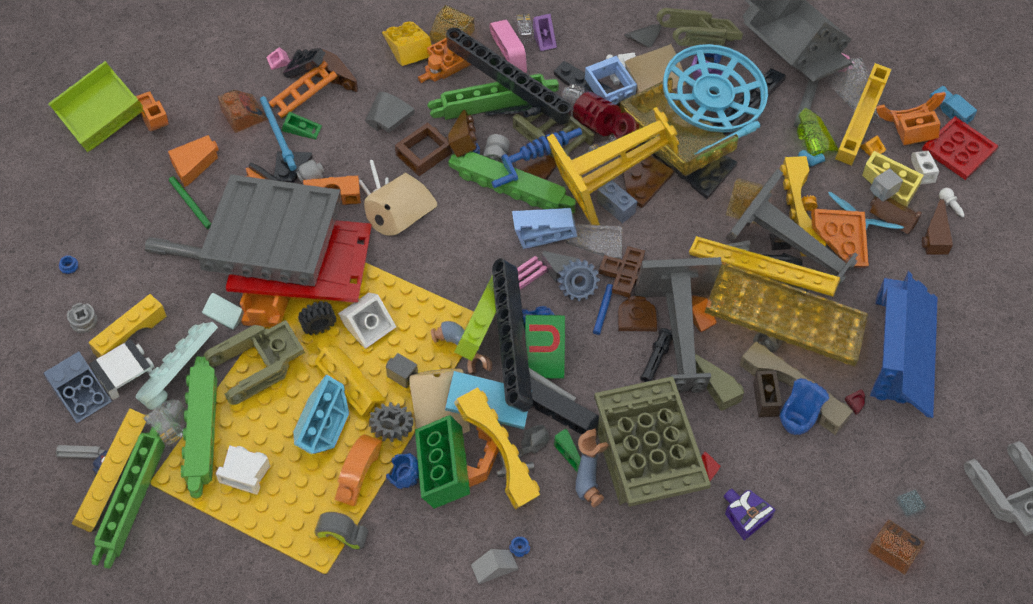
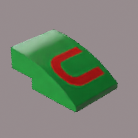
[525,315,565,378]

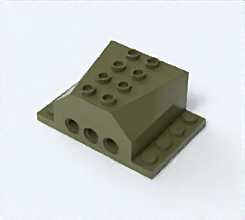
[594,376,711,507]

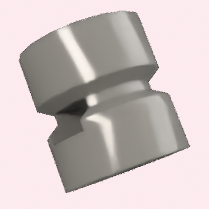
[483,134,510,163]

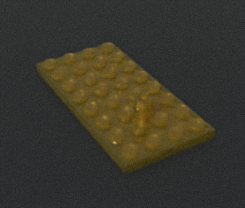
[704,262,868,366]

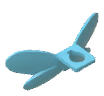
[828,191,904,230]

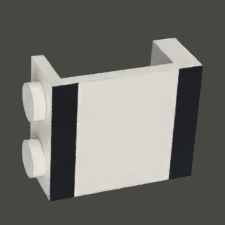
[89,339,154,401]

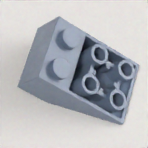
[43,352,112,423]

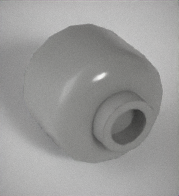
[296,160,325,184]

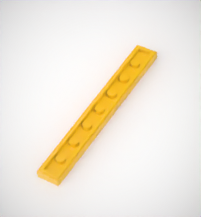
[689,236,840,296]

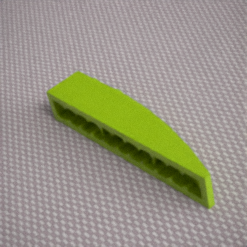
[454,276,496,361]

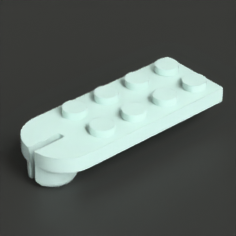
[136,322,218,410]

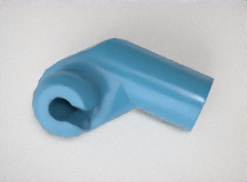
[798,150,825,167]

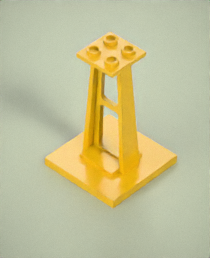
[547,107,679,228]

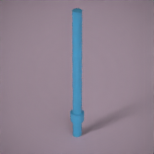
[260,96,297,171]

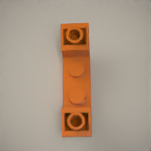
[467,427,499,487]

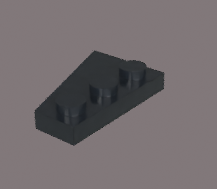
[282,48,325,78]

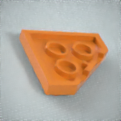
[811,209,869,268]

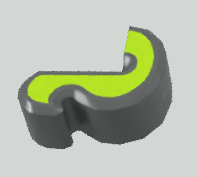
[315,512,369,550]

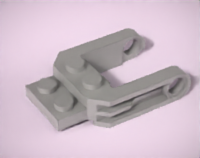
[964,441,1033,536]

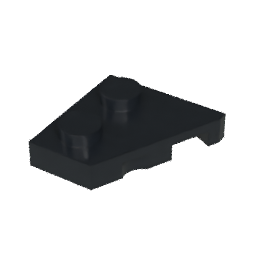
[274,151,313,183]

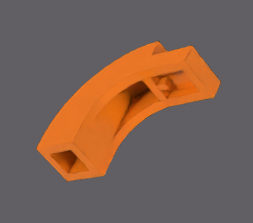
[136,91,168,132]
[335,434,383,507]

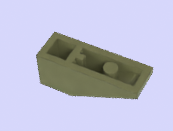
[695,354,744,411]

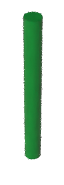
[169,176,212,230]

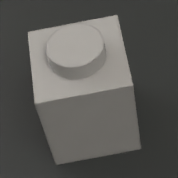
[870,169,903,201]

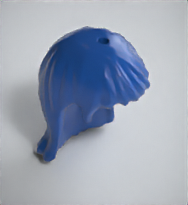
[780,378,829,435]

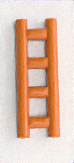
[268,60,338,119]

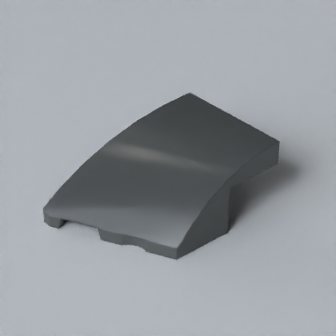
[365,91,415,133]

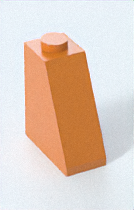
[168,135,219,187]

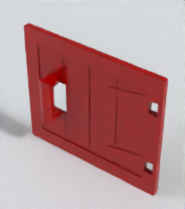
[226,220,372,303]

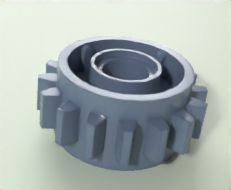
[557,259,600,301]

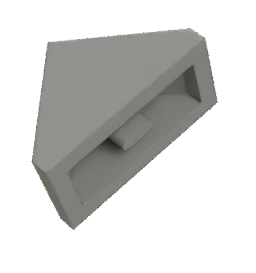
[471,549,518,584]

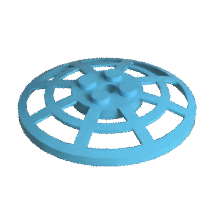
[663,44,768,133]

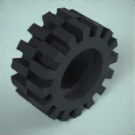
[298,301,337,335]

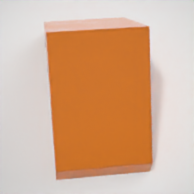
[692,295,716,332]

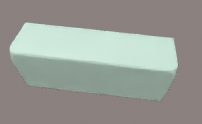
[202,293,244,331]

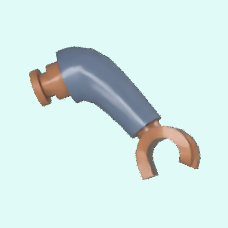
[431,321,493,374]
[575,429,609,507]

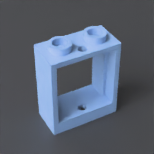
[585,56,637,104]

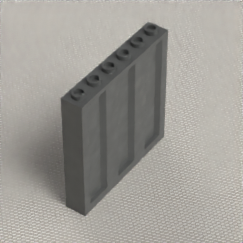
[199,174,341,286]

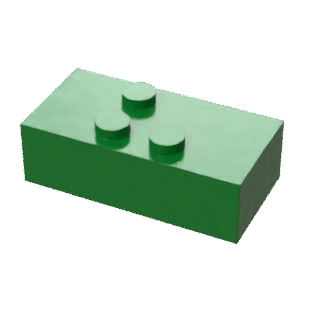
[415,415,470,509]

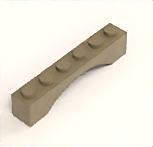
[739,342,853,435]

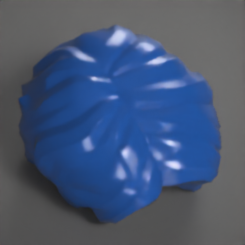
[386,453,420,489]

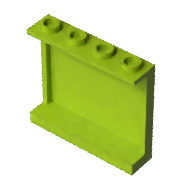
[49,61,144,152]

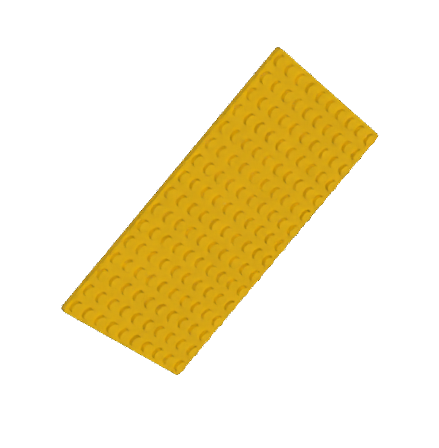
[151,262,474,574]

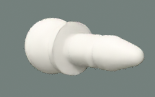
[939,188,964,217]

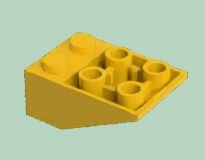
[382,21,432,66]

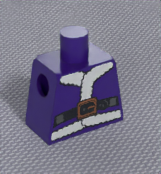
[724,489,775,541]

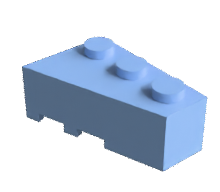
[512,208,577,249]

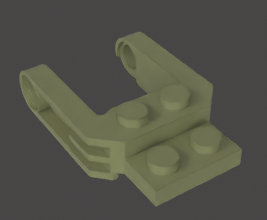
[657,8,743,46]
[203,320,305,405]

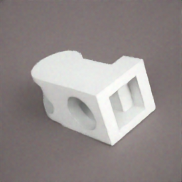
[911,151,939,185]

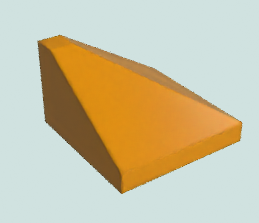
[860,135,886,157]

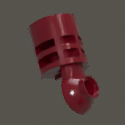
[573,92,639,139]

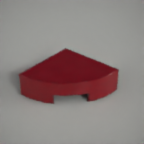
[844,389,865,415]

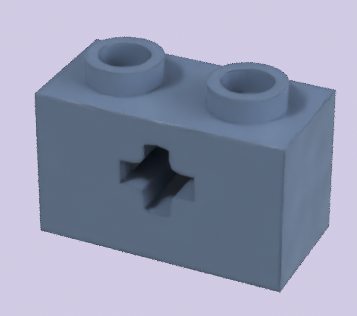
[597,180,637,224]

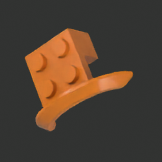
[876,92,946,145]

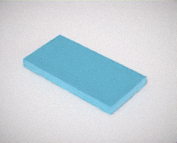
[445,371,528,429]

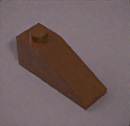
[922,199,953,255]

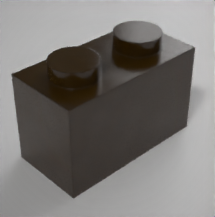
[753,370,782,418]

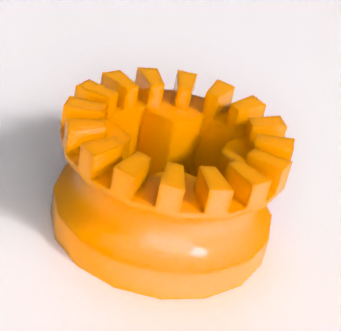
[801,195,818,211]

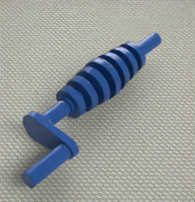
[491,128,582,188]

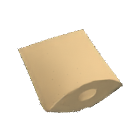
[625,44,687,105]
[364,173,437,235]
[410,369,470,434]

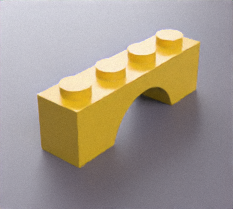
[88,294,167,358]

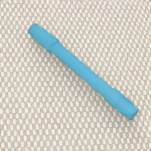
[694,121,760,160]

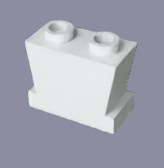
[216,445,270,495]

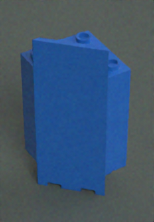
[870,271,938,418]

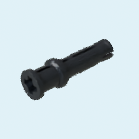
[640,328,673,382]

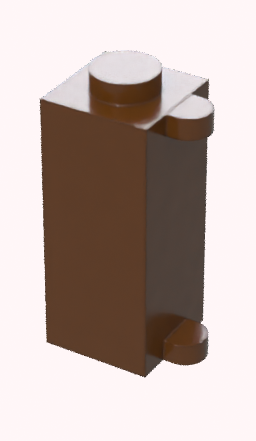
[869,196,922,234]

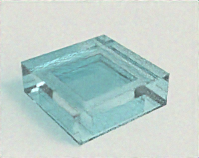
[896,490,926,516]

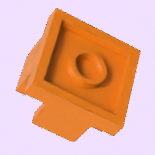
[240,293,290,327]

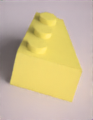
[862,151,924,207]

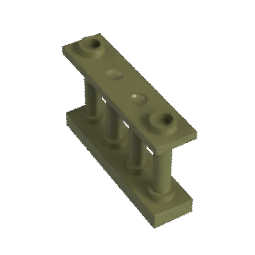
[513,112,594,158]

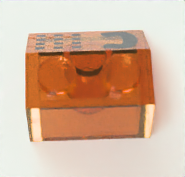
[217,90,267,133]
[868,519,925,575]

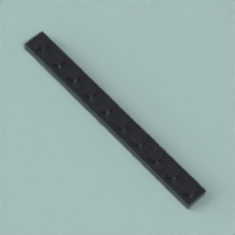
[672,68,786,177]

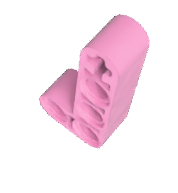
[489,19,527,74]

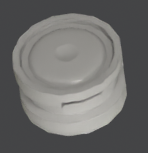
[67,303,98,333]

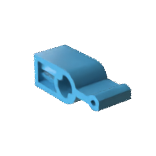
[929,86,977,124]

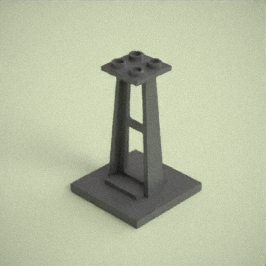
[726,169,858,285]
[634,257,722,394]

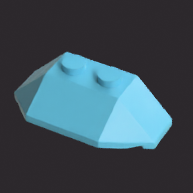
[293,375,349,455]

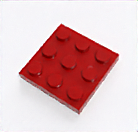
[922,116,998,180]

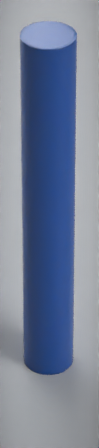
[593,284,613,335]

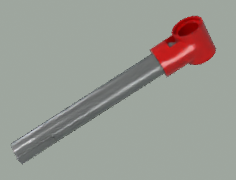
[145,237,202,260]

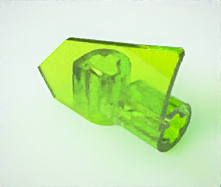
[797,108,839,156]

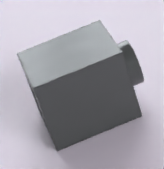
[386,353,418,388]

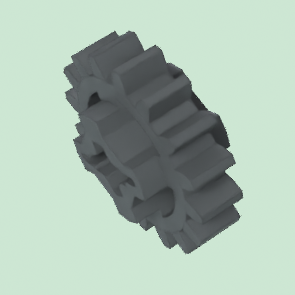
[369,402,414,442]

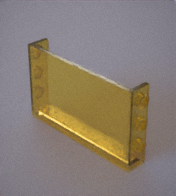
[620,77,738,176]

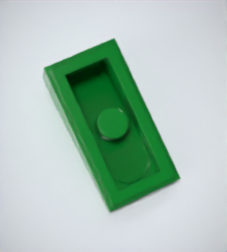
[281,112,322,140]
[554,429,581,473]

